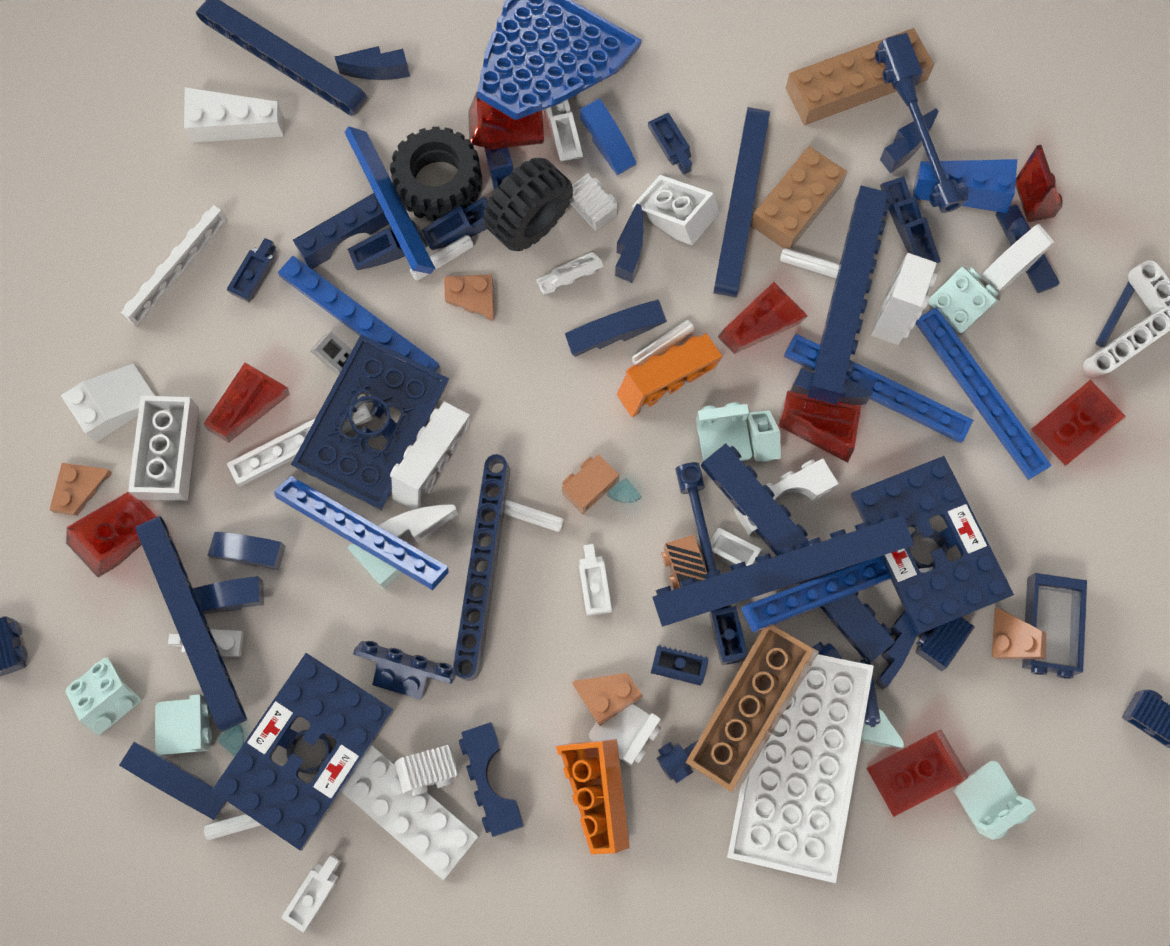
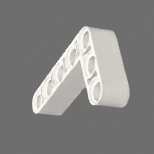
[1083,260,1170,378]

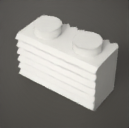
[570,174,618,231]
[395,744,459,796]

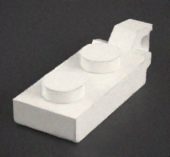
[536,252,603,295]
[579,544,612,616]
[168,629,244,658]
[281,855,342,933]

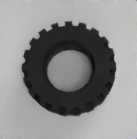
[390,126,482,221]
[483,158,573,251]

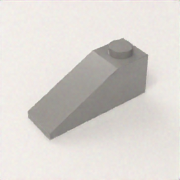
[310,331,369,396]

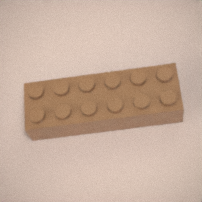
[785,28,934,125]
[686,625,819,792]

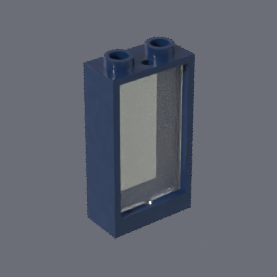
[1022,573,1087,679]

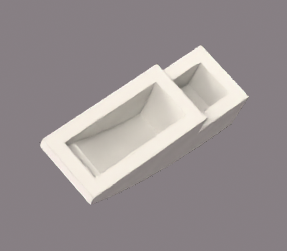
[545,99,583,163]
[981,224,1054,292]
[379,505,459,543]
[710,528,777,592]

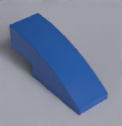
[580,98,636,176]

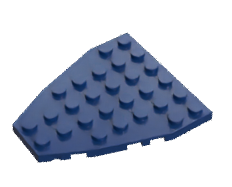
[477,0,642,120]

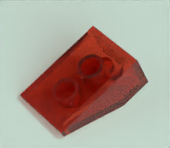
[468,91,544,149]
[1015,145,1063,222]
[1031,379,1126,466]
[66,492,157,578]
[866,729,968,817]

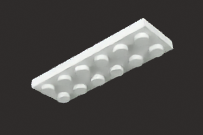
[341,745,479,880]

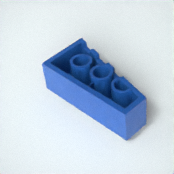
[913,159,1018,213]

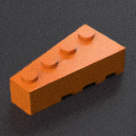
[616,333,723,417]
[555,739,630,855]

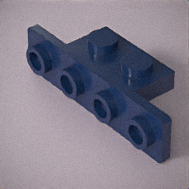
[995,204,1060,293]
[353,641,457,700]

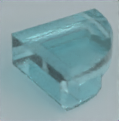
[606,478,642,503]
[217,724,244,757]

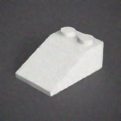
[632,175,720,245]
[61,364,155,443]

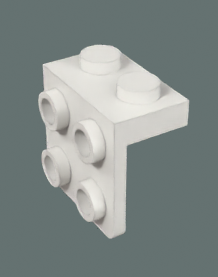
[589,704,662,766]

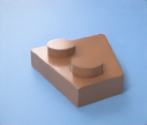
[444,274,494,321]
[49,463,112,516]
[992,608,1047,659]
[572,673,643,726]

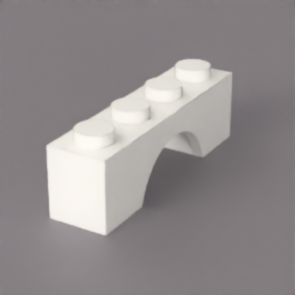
[734,458,839,536]

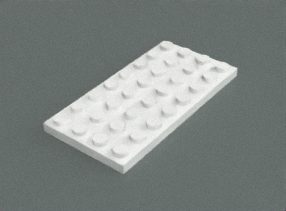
[727,654,874,883]

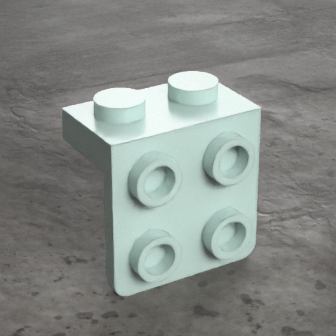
[928,266,1000,333]
[696,402,752,461]
[66,658,141,736]
[155,694,212,755]
[953,761,1036,840]

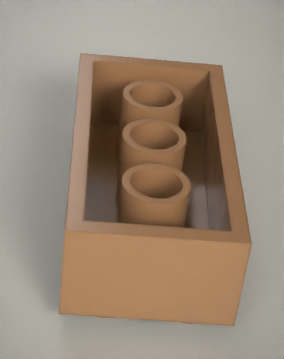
[751,146,847,249]

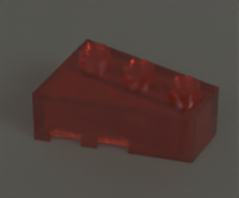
[718,282,808,354]
[204,362,290,443]
[778,391,861,463]

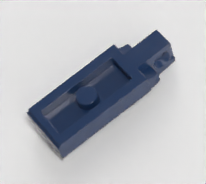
[648,113,692,175]
[227,238,276,303]

